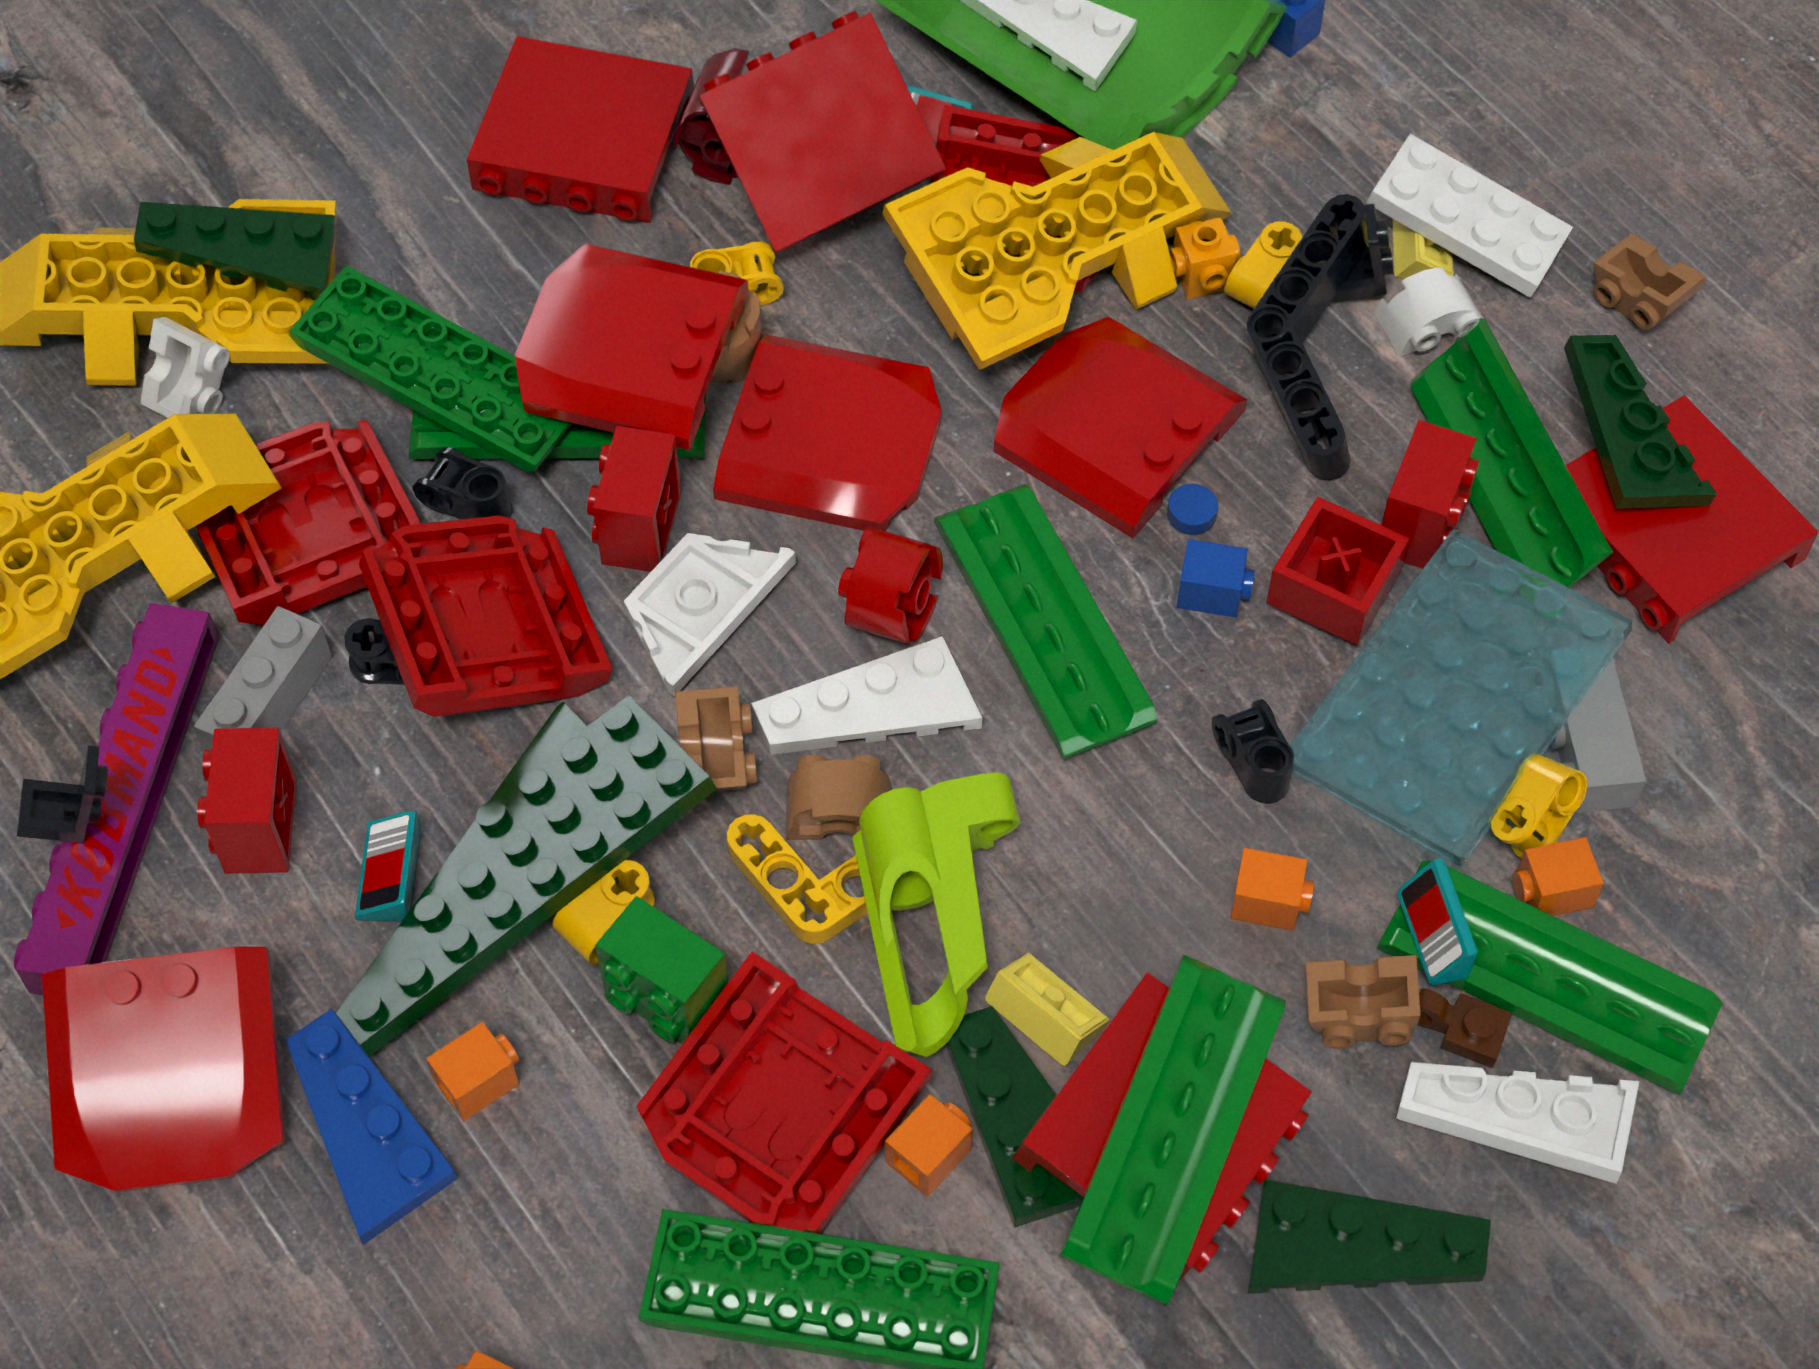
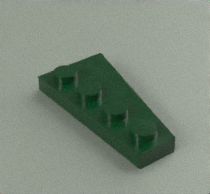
[134,202,336,300]
[1564,335,1717,509]

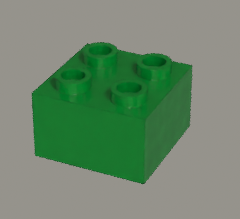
[595,896,728,1044]

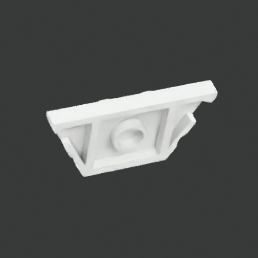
[624,533,796,696]

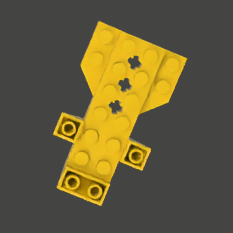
[882,132,1231,370]
[0,199,337,386]
[0,414,281,679]

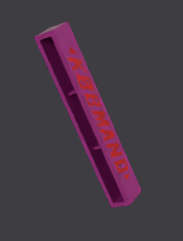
[14,603,219,995]

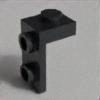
[1325,204,1394,302]
[16,745,108,843]

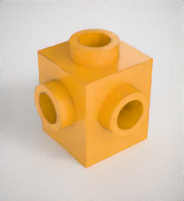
[1169,217,1241,299]

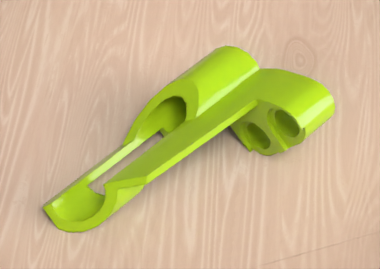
[852,772,1021,1057]

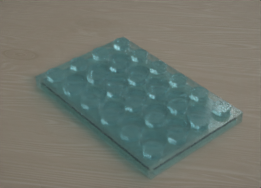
[1290,529,1632,867]

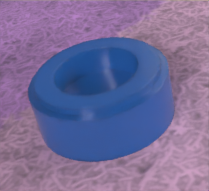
[1167,484,1218,535]

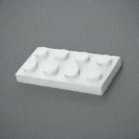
[1367,134,1573,298]

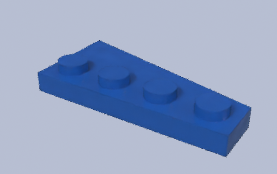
[285,1009,457,1245]

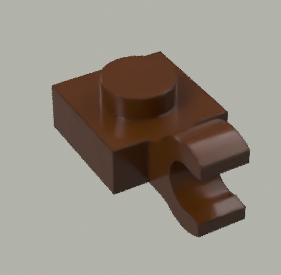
[1417,988,1512,1068]

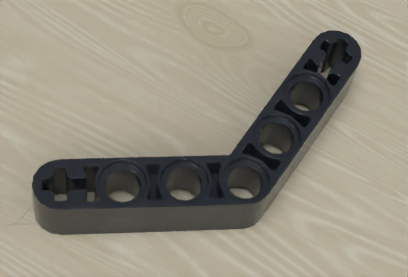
[1247,194,1368,480]

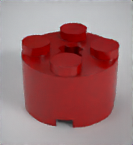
[838,528,943,644]

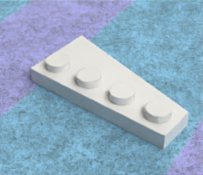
[959,0,1137,92]
[751,636,982,755]
[1396,1062,1639,1184]

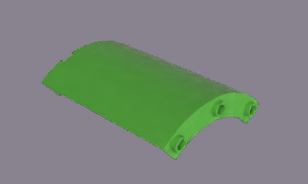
[875,0,1288,150]

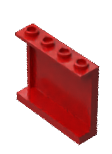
[698,11,946,254]
[466,36,694,223]
[1566,395,1818,644]
[1012,972,1312,1282]

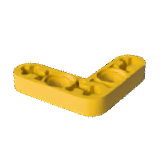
[727,814,868,944]

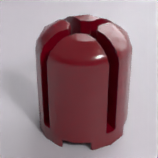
[674,48,761,185]

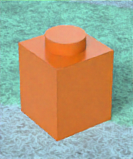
[1513,837,1604,916]
[1230,848,1314,931]
[426,1021,519,1122]
[885,1094,973,1197]

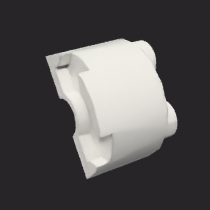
[1374,267,1484,356]
[140,317,230,418]

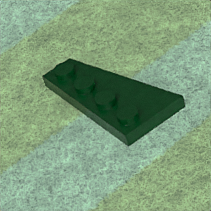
[945,1006,1083,1228]
[1248,1180,1491,1294]

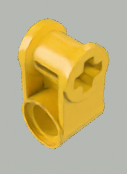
[1224,221,1302,309]
[690,242,784,306]
[1491,754,1588,859]
[553,860,655,965]

